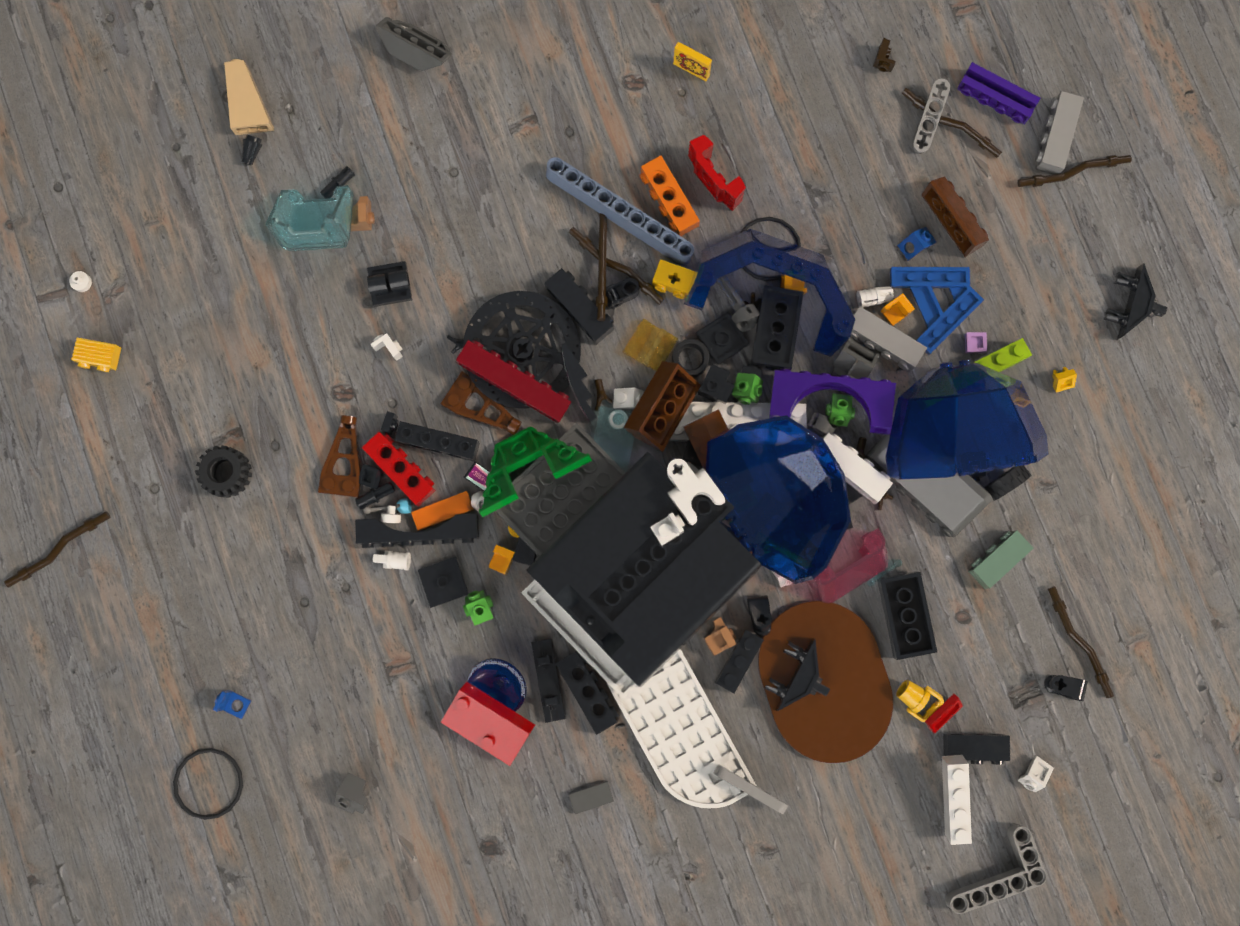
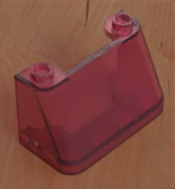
[802,528,888,603]

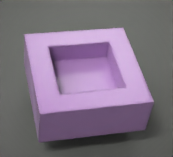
[965,332,987,353]

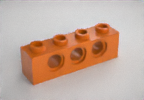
[639,156,700,236]

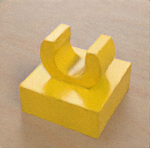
[1052,367,1077,393]

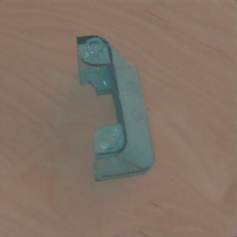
[265,185,354,251]

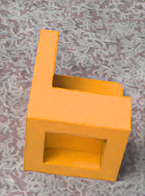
[780,270,807,295]
[881,294,915,326]
[489,544,515,575]

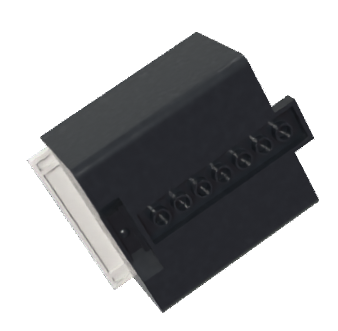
[521,452,762,699]

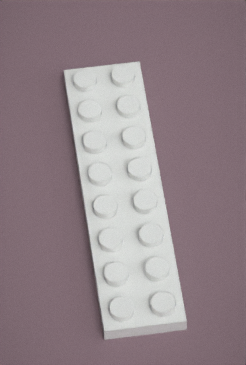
[669,402,807,444]

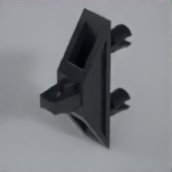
[1104,263,1168,340]
[764,638,830,711]

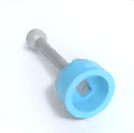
[363,498,412,515]

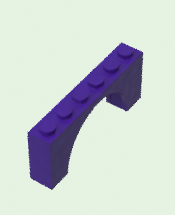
[769,369,896,435]

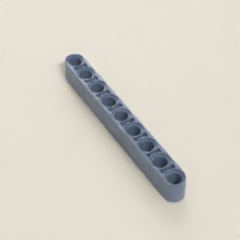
[546,157,694,265]

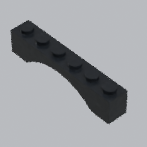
[355,514,479,548]

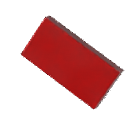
[925,694,963,733]

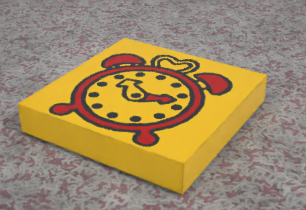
[673,42,712,82]

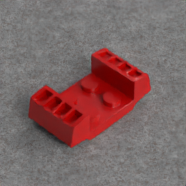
[688,135,746,211]

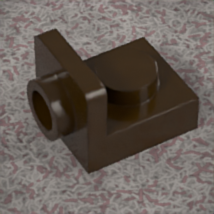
[873,38,896,72]

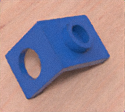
[897,227,937,261]
[213,690,251,719]

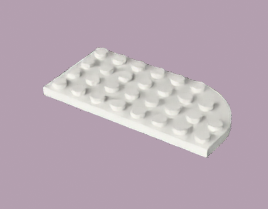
[607,649,757,808]

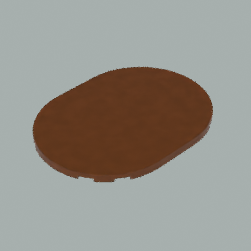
[758,601,893,763]

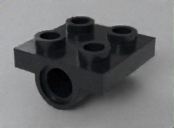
[367,261,413,307]

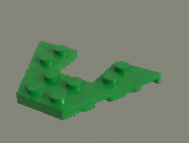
[479,426,592,517]

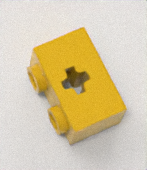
[652,259,697,299]

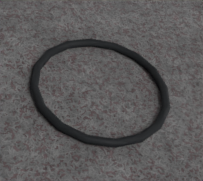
[735,217,802,281]
[173,748,243,820]

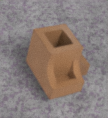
[344,196,375,231]
[704,617,736,656]

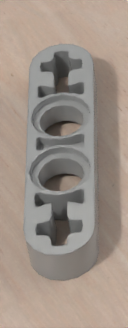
[912,78,950,154]
[713,764,788,815]

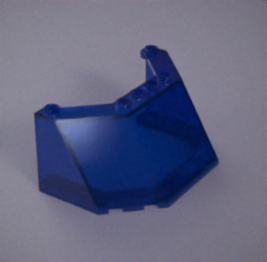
[684,229,856,357]

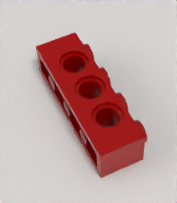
[361,432,436,507]

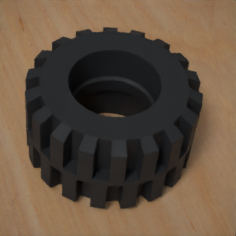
[195,445,252,498]

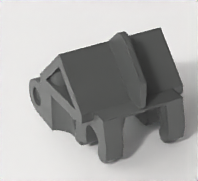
[831,336,881,379]

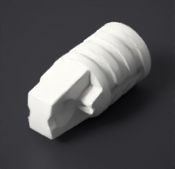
[856,287,894,308]
[373,550,411,571]

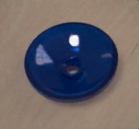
[468,658,527,712]

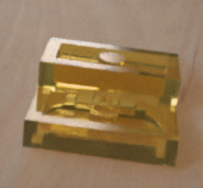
[623,319,678,371]

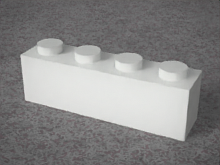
[811,433,893,504]
[942,755,972,845]

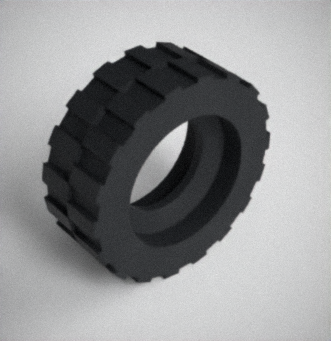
[984,462,1032,501]

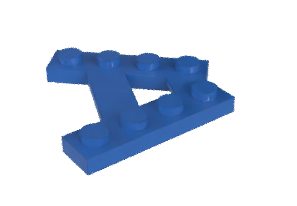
[890,267,984,355]

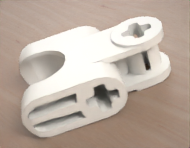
[667,459,725,526]

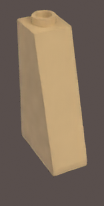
[224,59,274,135]

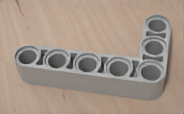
[945,824,1047,914]

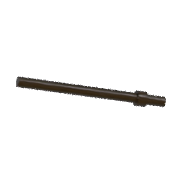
[596,213,608,321]

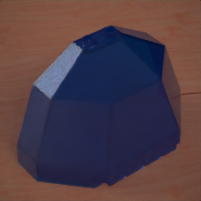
[886,359,1049,480]
[706,415,851,584]

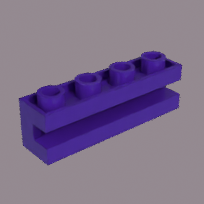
[957,62,1041,125]

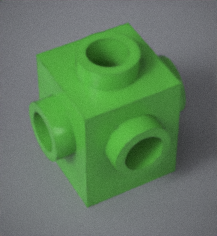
[732,373,763,405]
[825,393,855,427]
[463,590,494,625]

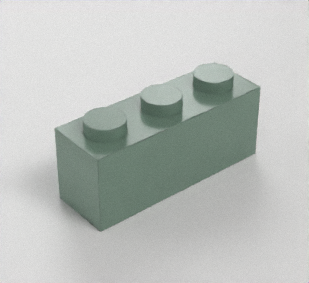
[968,530,1034,589]

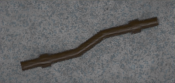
[901,88,1002,158]
[1017,155,1132,187]
[569,227,664,305]
[4,511,111,588]
[1048,586,1114,698]

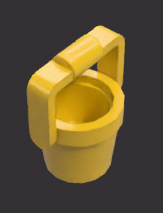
[896,680,944,722]

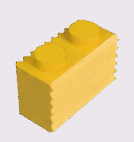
[71,337,121,373]

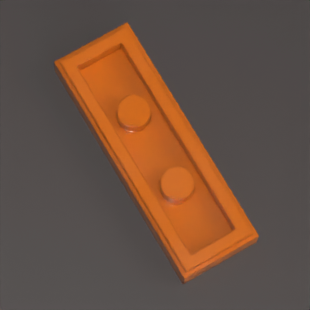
[411,491,474,531]

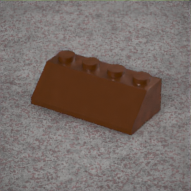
[922,177,989,257]
[623,361,701,452]
[683,409,753,497]

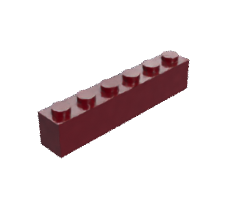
[455,340,571,424]

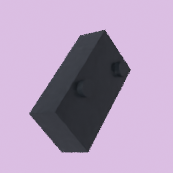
[877,571,937,660]

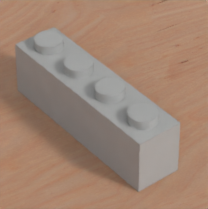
[1035,91,1084,174]
[845,306,927,371]

